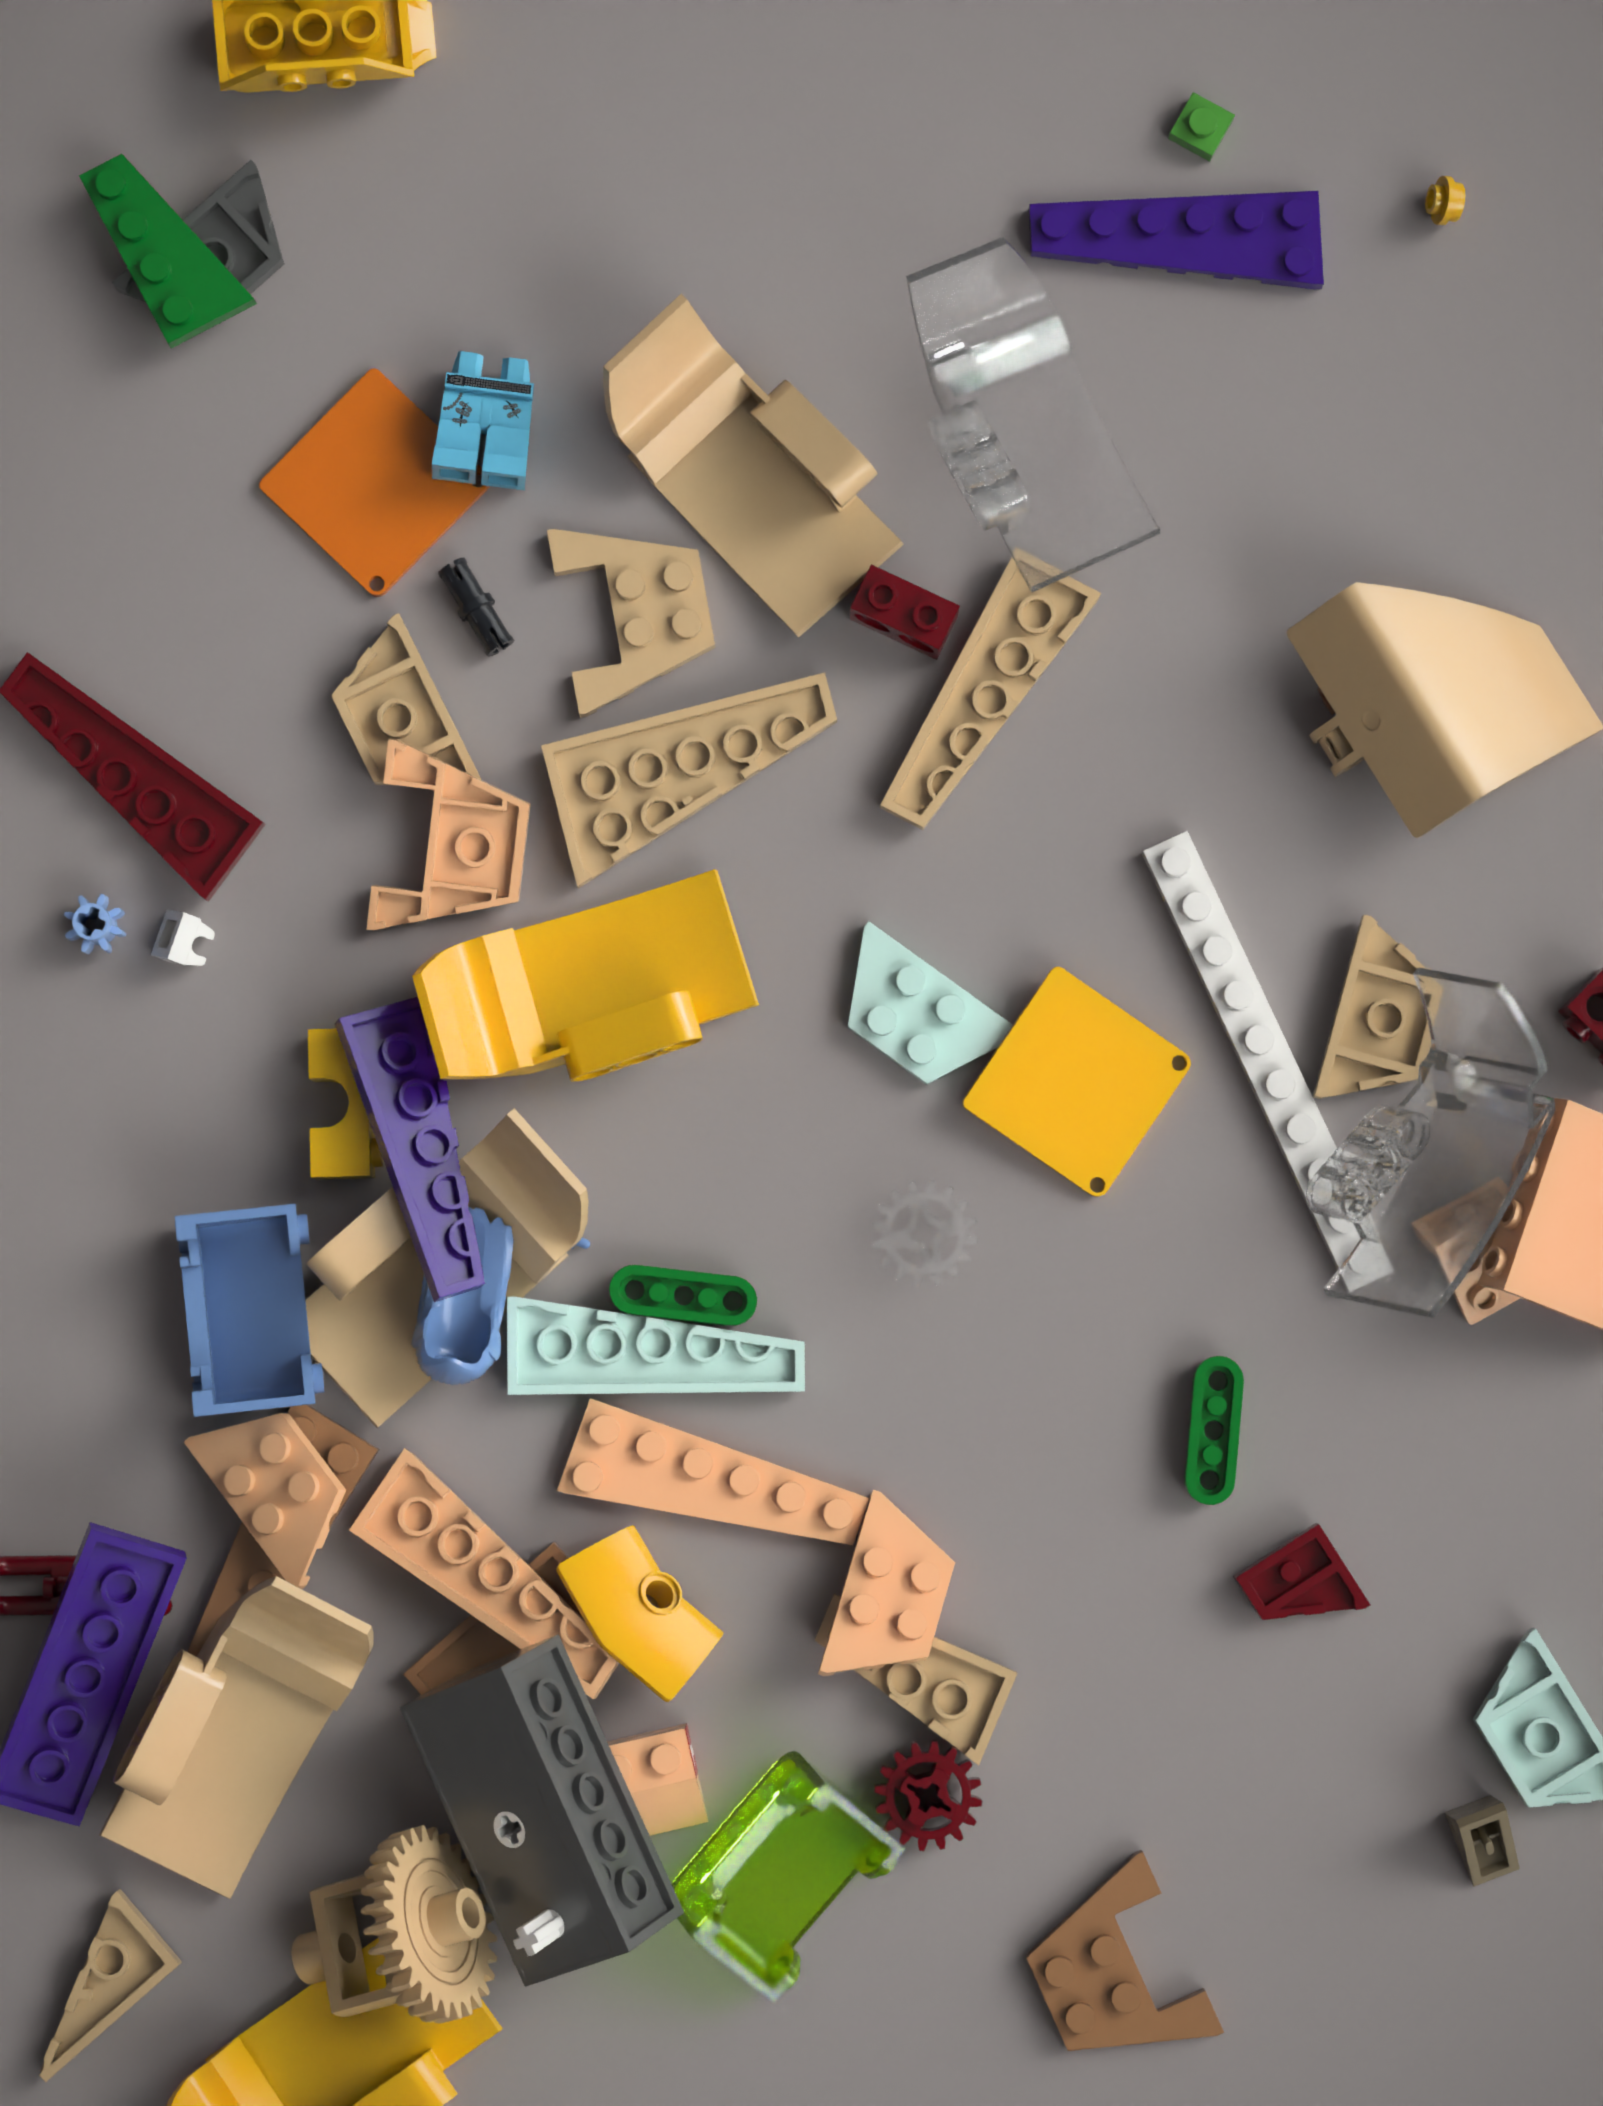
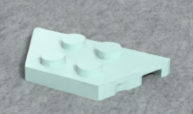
[848,921,1013,1085]
[1473,1628,1603,1807]

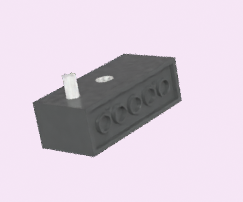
[400,1634,684,1987]

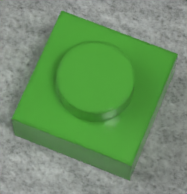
[1168,92,1235,162]

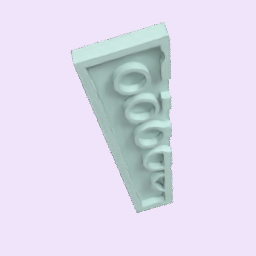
[507,1297,805,1395]

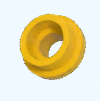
[1425,176,1465,225]

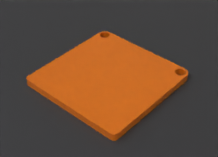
[259,368,490,597]

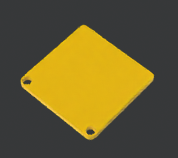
[962,966,1191,1197]

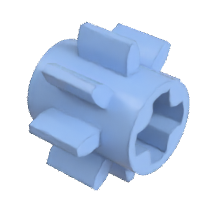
[64,894,126,955]

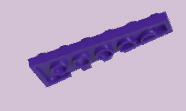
[1028,191,1324,290]

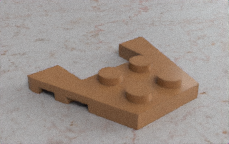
[1025,1850,1224,2051]

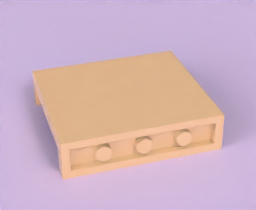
[1478,1097,1603,1330]

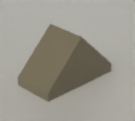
[1444,1795,1520,1887]

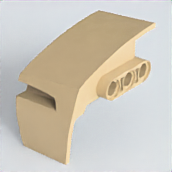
[603,294,904,638]

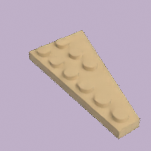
[541,672,837,889]

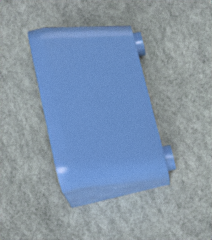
[174,1204,325,1417]

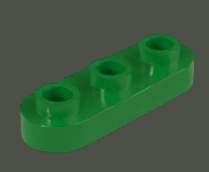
[609,1265,757,1326]
[1184,1356,1244,1505]

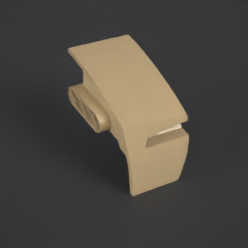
[306,1108,589,1428]
[99,1576,374,1899]

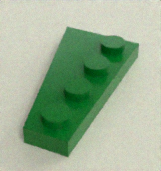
[79,153,257,349]

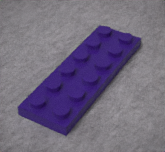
[0,1522,187,1827]

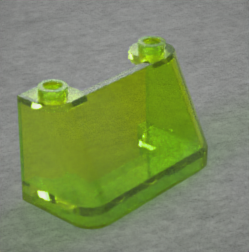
[672,1751,906,2002]

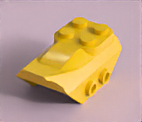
[212,0,436,93]

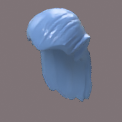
[411,1206,513,1385]

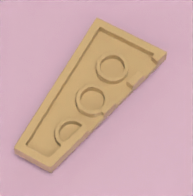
[815,1593,1018,1766]

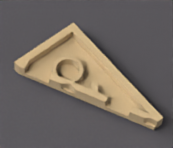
[39,1889,182,2083]

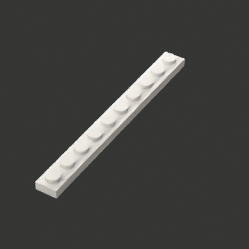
[1141,831,1397,1297]

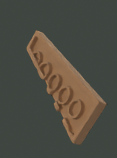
[188,1405,380,1657]

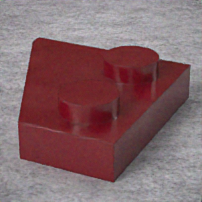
[1233,1523,1371,1620]

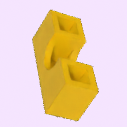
[308,1028,384,1180]

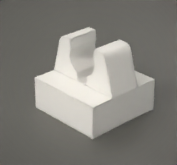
[151,910,215,966]

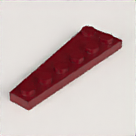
[0,652,266,902]

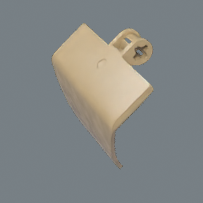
[1286,582,1603,838]

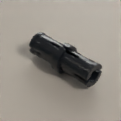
[438,557,515,657]

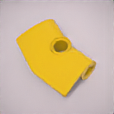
[556,1525,724,1702]

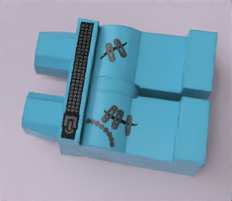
[432,351,534,491]

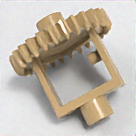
[291,1825,497,2023]

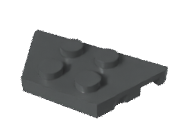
[112,160,284,328]

